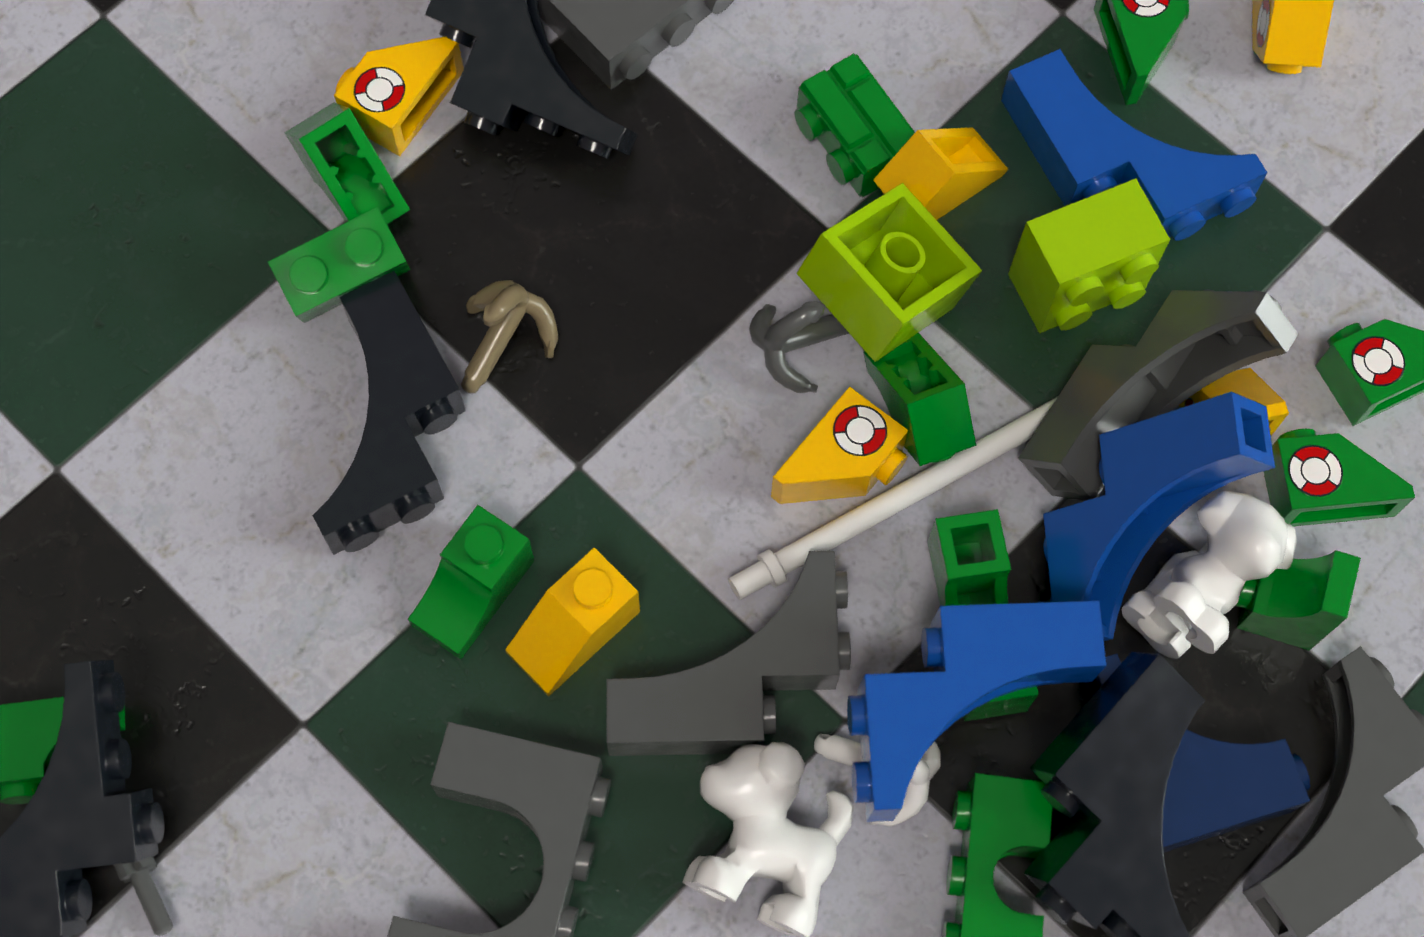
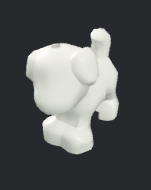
[1121,491,1297,659]
[683,742,854,937]

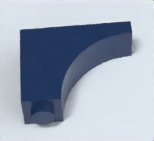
[1084,654,1310,852]

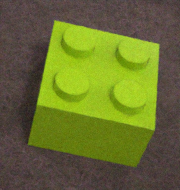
[1008,178,1170,333]
[796,183,983,362]

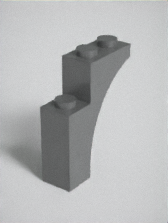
[1018,289,1299,501]
[606,551,851,756]
[1242,646,1424,937]

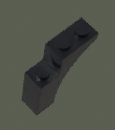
[312,271,466,555]

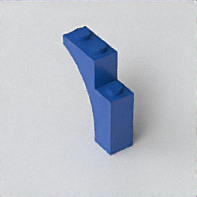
[1001,49,1268,241]
[1043,392,1275,641]
[847,601,1106,822]

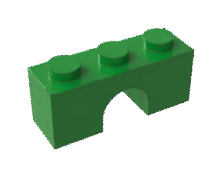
[927,509,1039,722]
[942,773,1052,937]

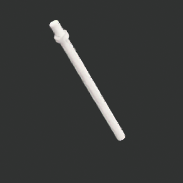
[728,397,1058,600]

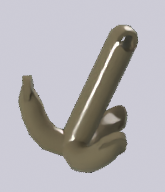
[461,280,558,394]

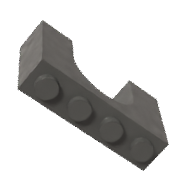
[538,0,734,90]
[387,722,611,937]

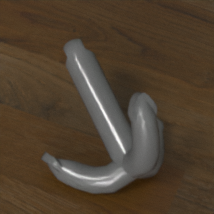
[749,302,850,393]

